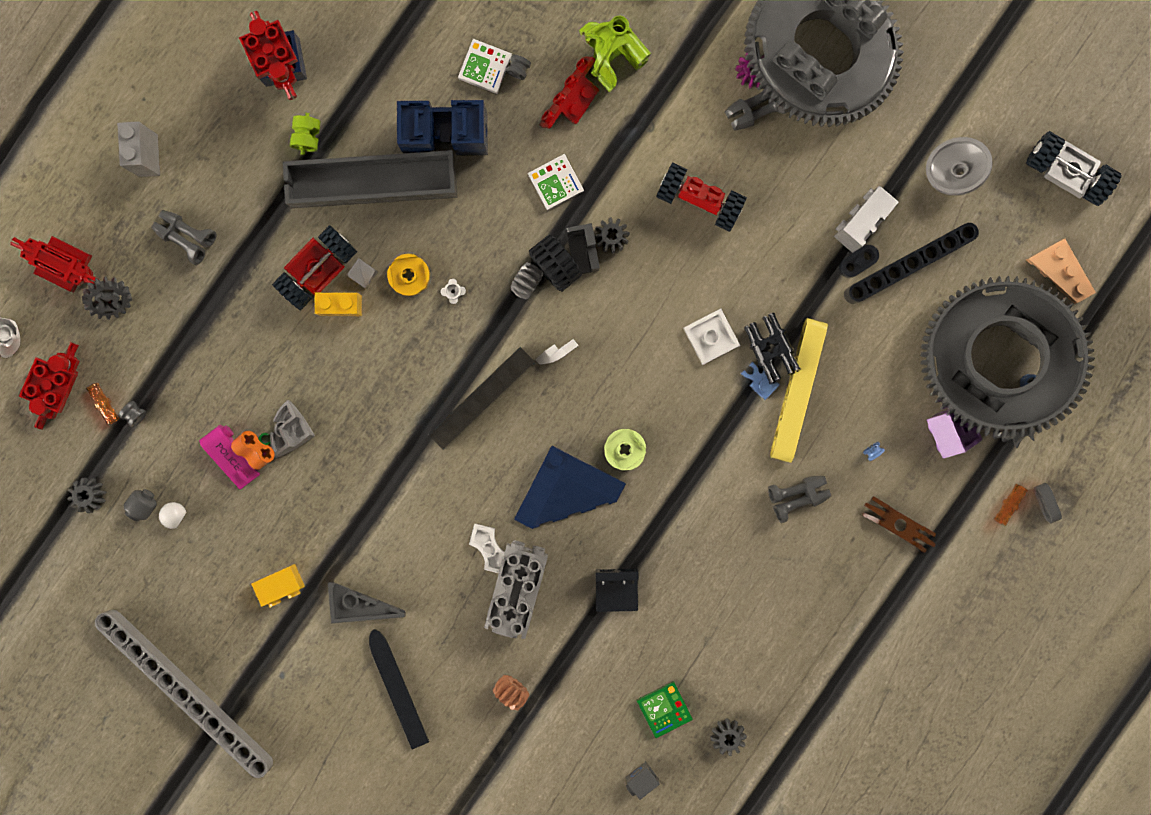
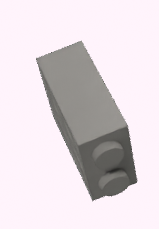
[117,121,160,177]

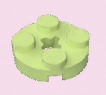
[604,429,646,470]

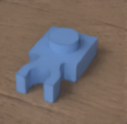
[741,362,780,400]

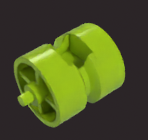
[290,112,321,155]

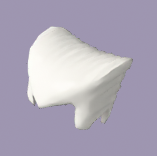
[0,317,20,358]

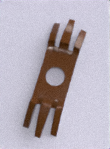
[862,496,936,553]

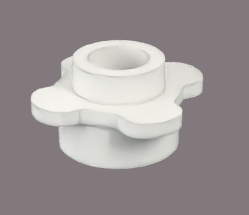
[441,279,466,304]

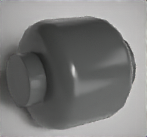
[124,489,157,521]

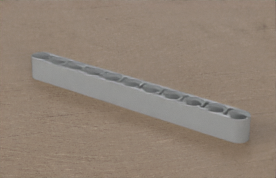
[95,610,273,778]

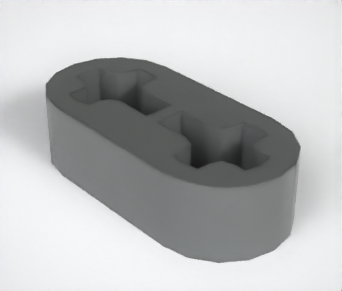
[1034,483,1062,524]

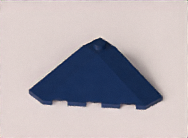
[514,445,626,529]

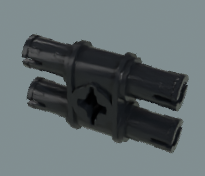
[744,313,801,384]

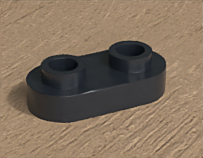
[839,245,879,278]

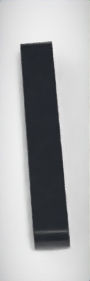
[844,223,979,304]

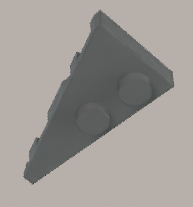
[328,582,406,624]

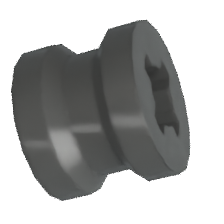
[506,55,531,80]
[118,401,147,428]

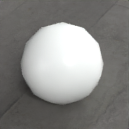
[159,502,187,529]

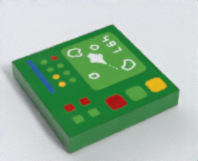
[636,681,693,738]

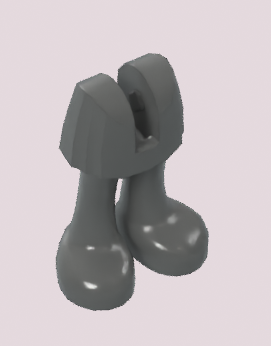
[725,90,788,131]
[151,210,217,265]
[768,476,831,523]

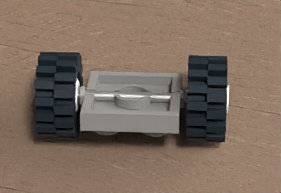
[1026,131,1122,206]

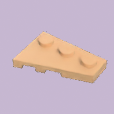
[1026,238,1096,304]

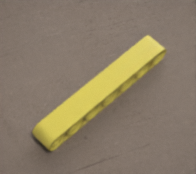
[770,318,828,463]

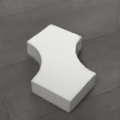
[469,524,505,573]

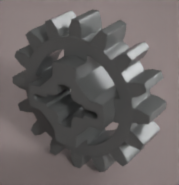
[82,276,132,320]

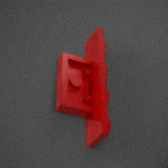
[539,56,599,129]

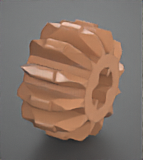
[493,675,529,710]

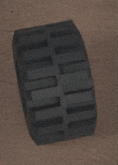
[529,234,582,292]

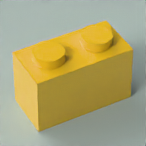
[315,292,362,316]
[251,564,305,607]

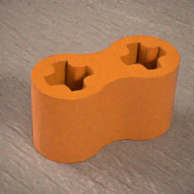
[231,431,275,470]

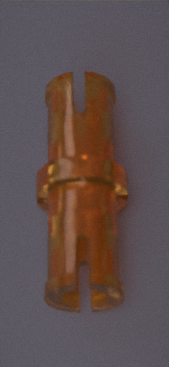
[86,383,119,425]
[994,484,1028,526]

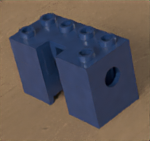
[397,100,488,156]

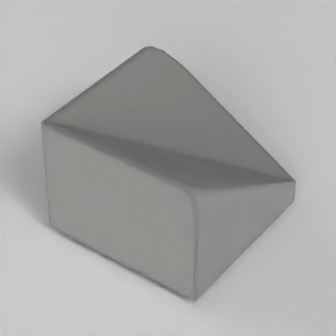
[347,258,378,289]

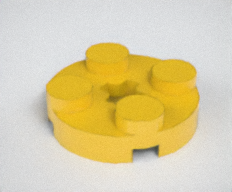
[387,254,430,296]

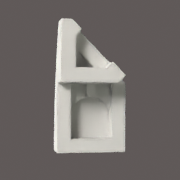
[536,339,579,364]

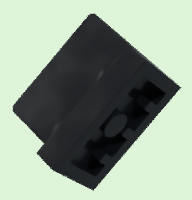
[595,569,639,612]

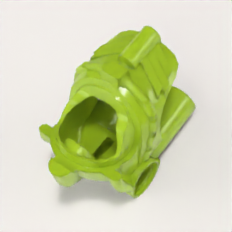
[579,15,651,92]

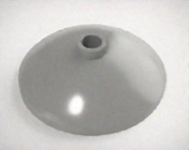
[926,137,992,196]

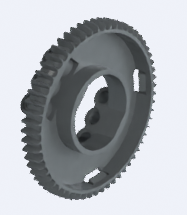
[744,0,904,127]
[920,276,1095,439]

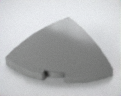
[270,400,315,458]

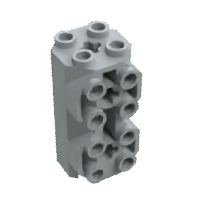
[484,540,548,639]

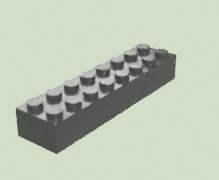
[283,150,458,209]

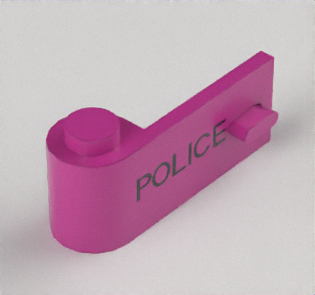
[199,425,260,489]

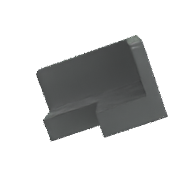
[567,223,600,274]

